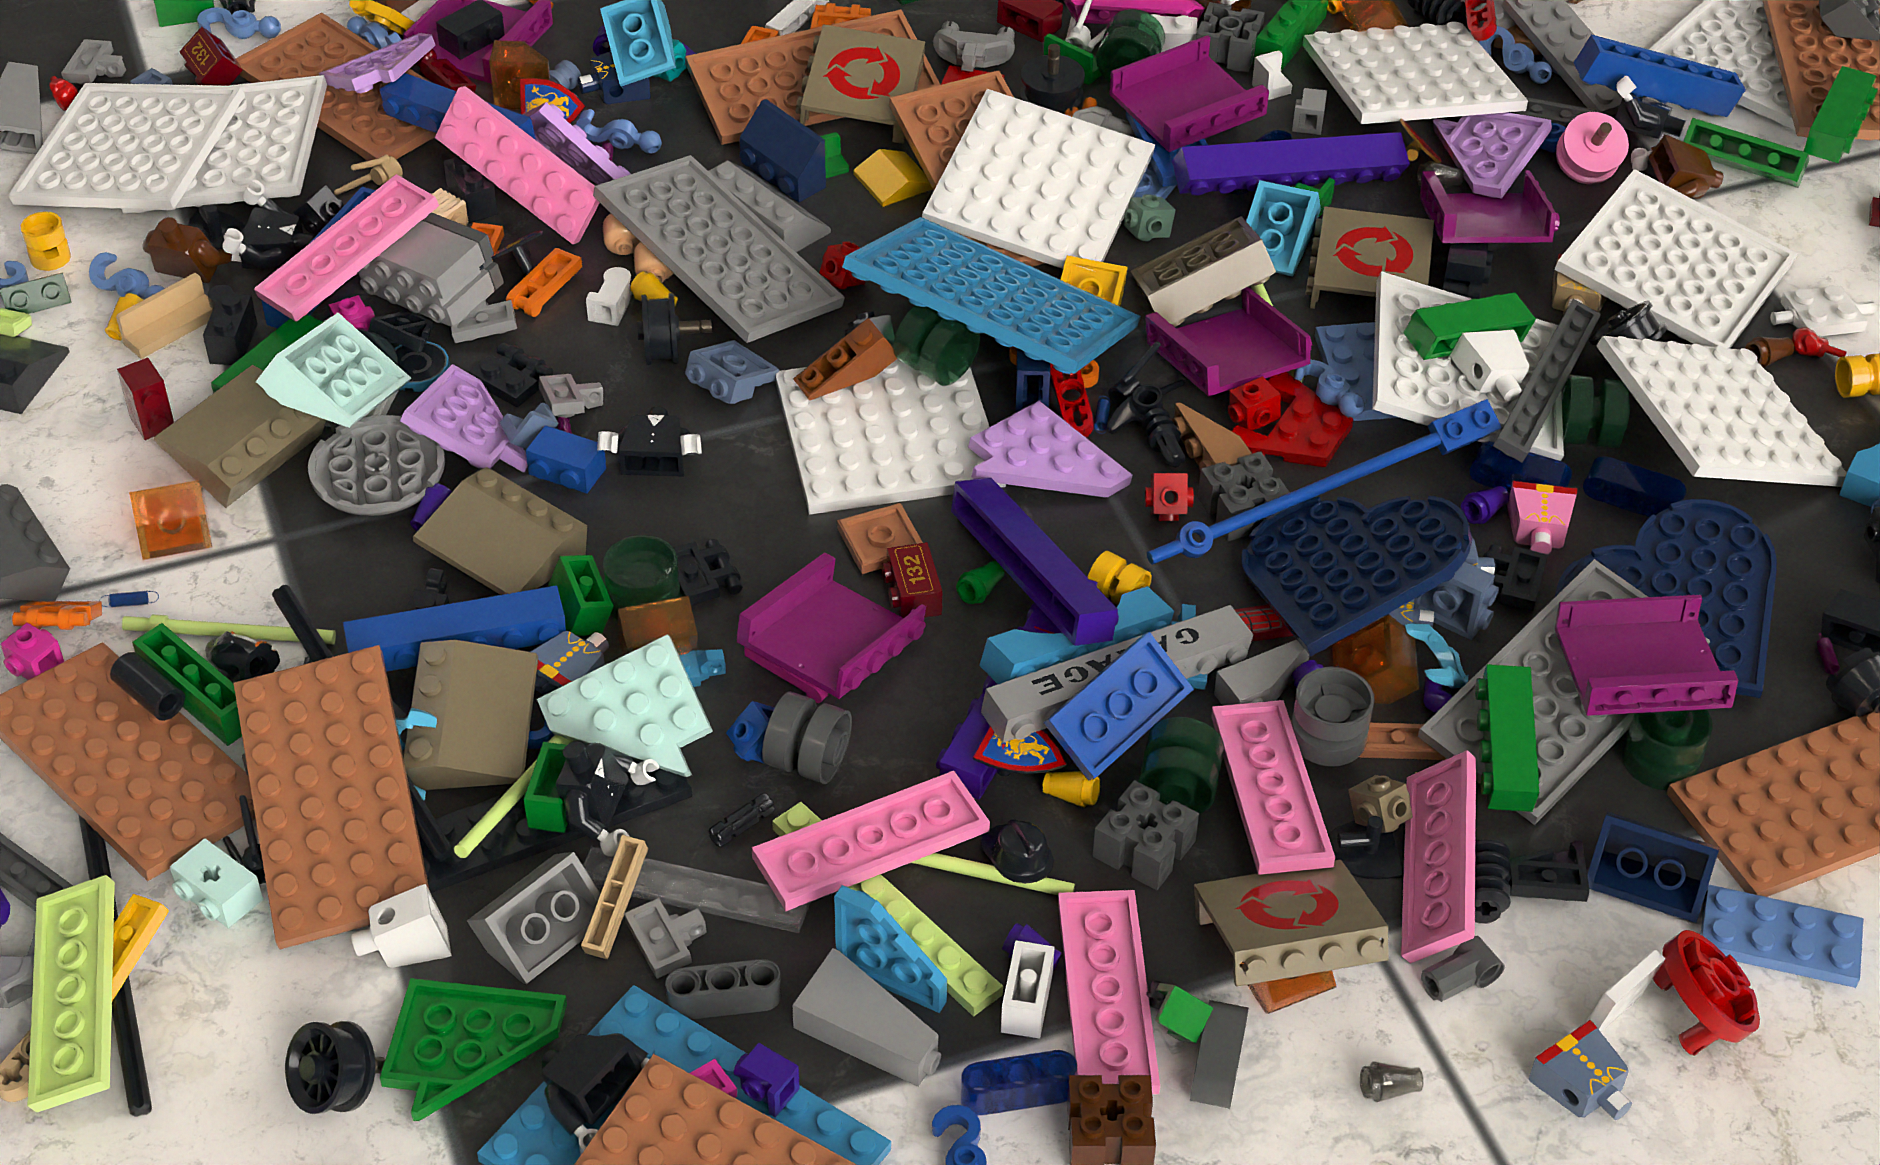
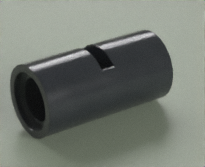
[110,652,185,721]

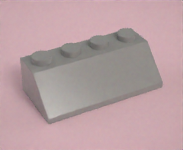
[709,160,831,252]

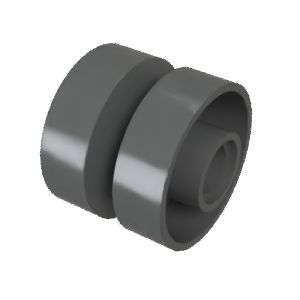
[1291,667,1374,766]
[762,691,852,784]

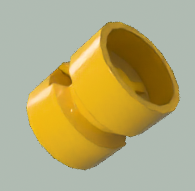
[20,211,71,271]
[1835,353,1880,398]
[1088,550,1152,606]

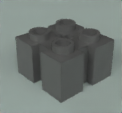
[1196,2,1265,72]
[1198,451,1290,542]
[1093,780,1199,891]

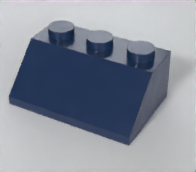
[739,99,826,202]
[1587,812,1719,923]

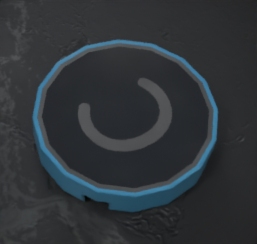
[394,341,450,392]

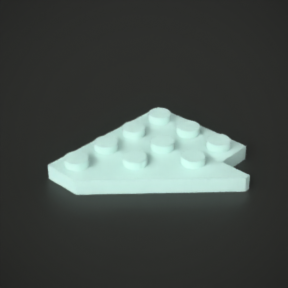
[537,634,713,777]

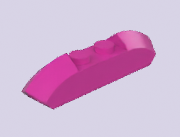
[1064,0,1205,26]

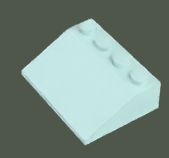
[256,313,411,428]

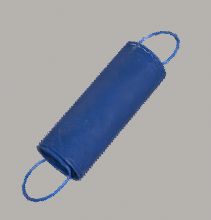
[1094,396,1110,434]
[99,591,159,607]

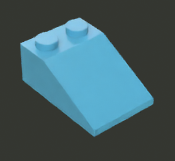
[600,0,676,87]
[1246,180,1321,276]

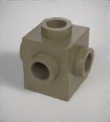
[1349,775,1413,833]

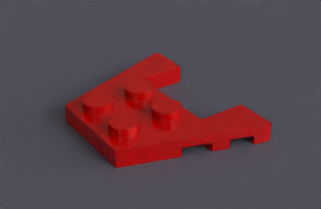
[1232,372,1353,467]

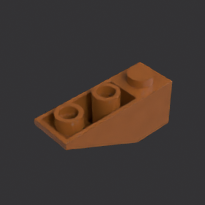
[793,317,900,400]

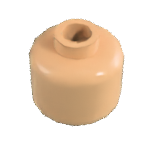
[603,213,641,255]
[633,242,674,282]

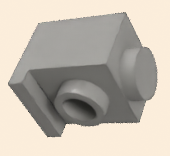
[1292,88,1327,135]

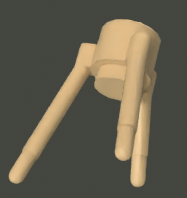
[334,154,403,195]

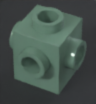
[1124,194,1175,241]

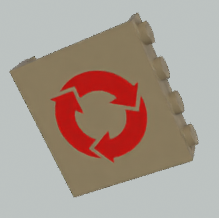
[796,24,925,144]
[1306,206,1434,309]
[1194,860,1389,987]

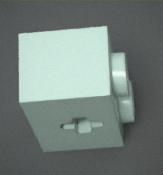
[170,838,263,929]

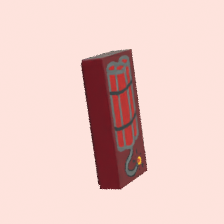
[1234,605,1293,642]

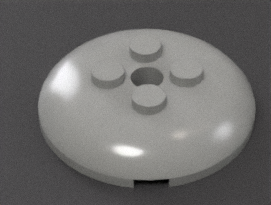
[308,415,445,516]

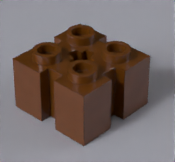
[1067,1075,1156,1165]

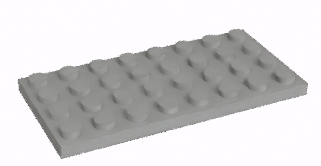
[593,155,845,343]
[1418,559,1710,825]

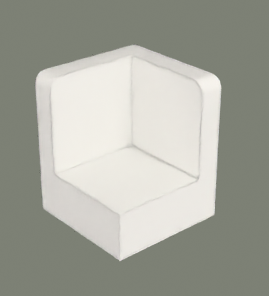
[1252,50,1292,100]

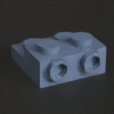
[685,340,779,404]
[1414,562,1499,640]

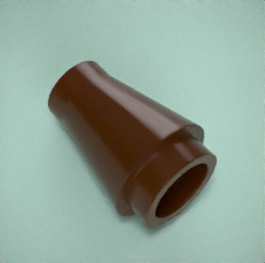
[1745,337,1794,368]

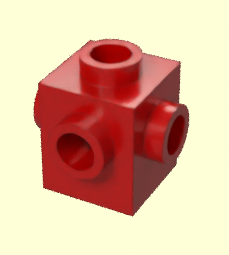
[819,241,866,289]
[1228,376,1281,431]
[1145,473,1194,521]

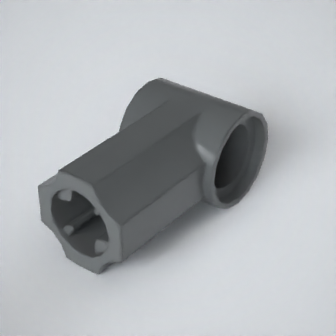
[1421,936,1505,1002]

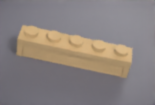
[581,835,648,959]

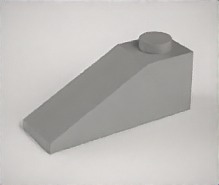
[1214,640,1309,706]

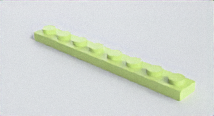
[772,802,1003,1017]

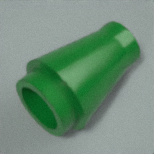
[956,561,1005,604]

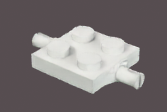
[1770,285,1876,337]

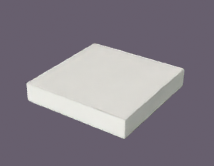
[1584,949,1666,1032]

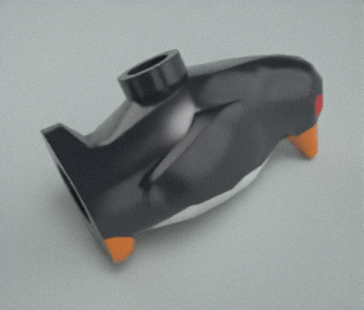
[205,631,280,683]

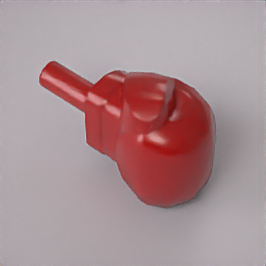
[49,76,78,111]
[1791,327,1847,358]

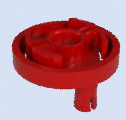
[1653,930,1760,1056]

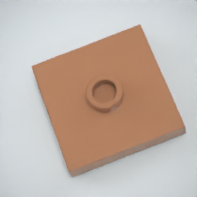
[837,503,923,574]

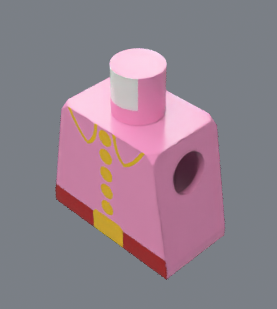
[1507,481,1577,554]

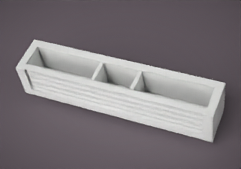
[765,0,829,36]

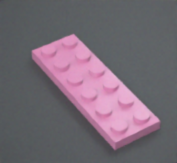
[435,86,600,244]
[254,174,439,322]
[1211,700,1335,875]
[1401,750,1476,964]
[752,771,990,911]
[1058,890,1160,1094]

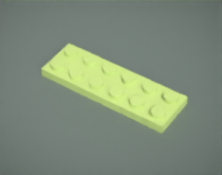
[27,875,115,1112]

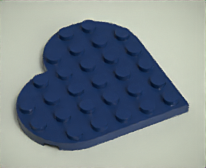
[1242,496,1472,656]
[1554,499,1777,698]

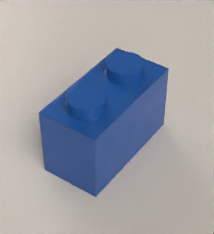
[526,425,606,493]

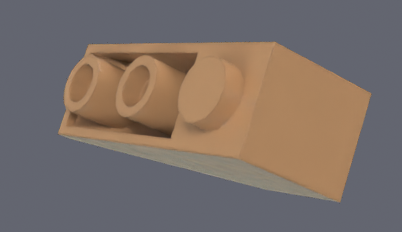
[1172,403,1252,471]

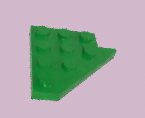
[380,978,567,1121]

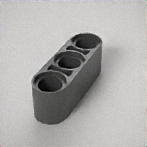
[665,959,781,1019]
[1190,1000,1249,1109]

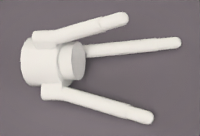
[1065,0,1116,52]

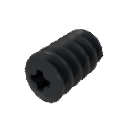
[1407,0,1466,25]
[1475,839,1511,924]

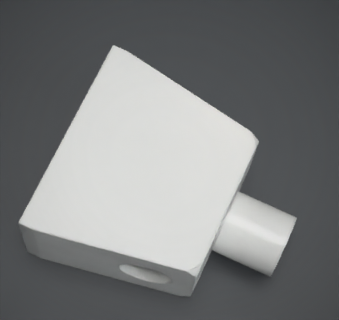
[1450,330,1529,401]
[352,884,452,968]

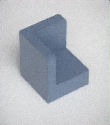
[500,403,559,449]

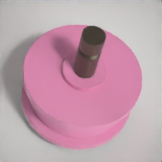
[1556,112,1629,184]

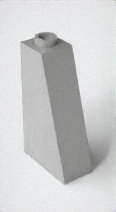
[0,62,43,154]
[793,948,941,1087]

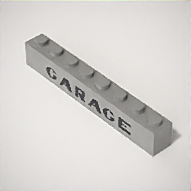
[981,605,1253,743]

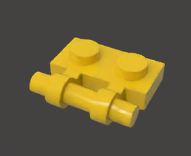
[349,0,415,35]

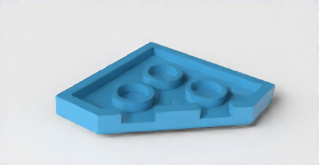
[834,885,947,1013]

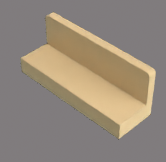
[116,273,213,359]

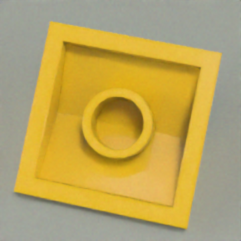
[853,149,933,207]
[1060,255,1128,306]

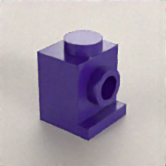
[733,1043,800,1118]

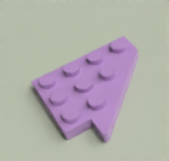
[968,401,1133,498]

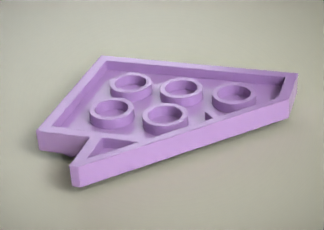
[319,33,436,93]
[522,102,630,185]
[1433,112,1552,199]
[400,364,528,473]

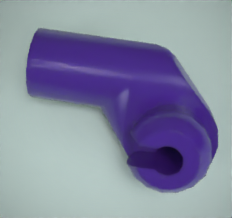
[1423,676,1453,714]

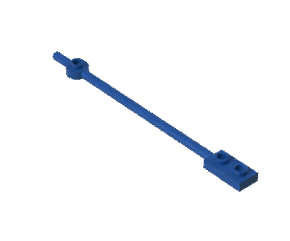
[1146,399,1502,565]

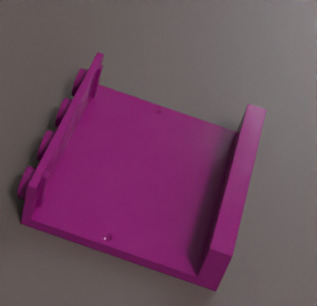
[403,0,553,85]
[1110,35,1269,152]
[1420,170,1560,243]
[1145,287,1313,396]
[736,552,926,699]
[1555,595,1739,716]

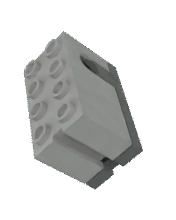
[358,212,504,327]

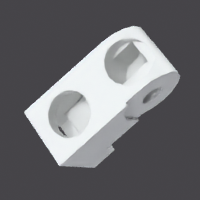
[586,267,632,326]

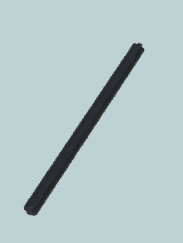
[272,585,454,862]
[78,814,152,1117]

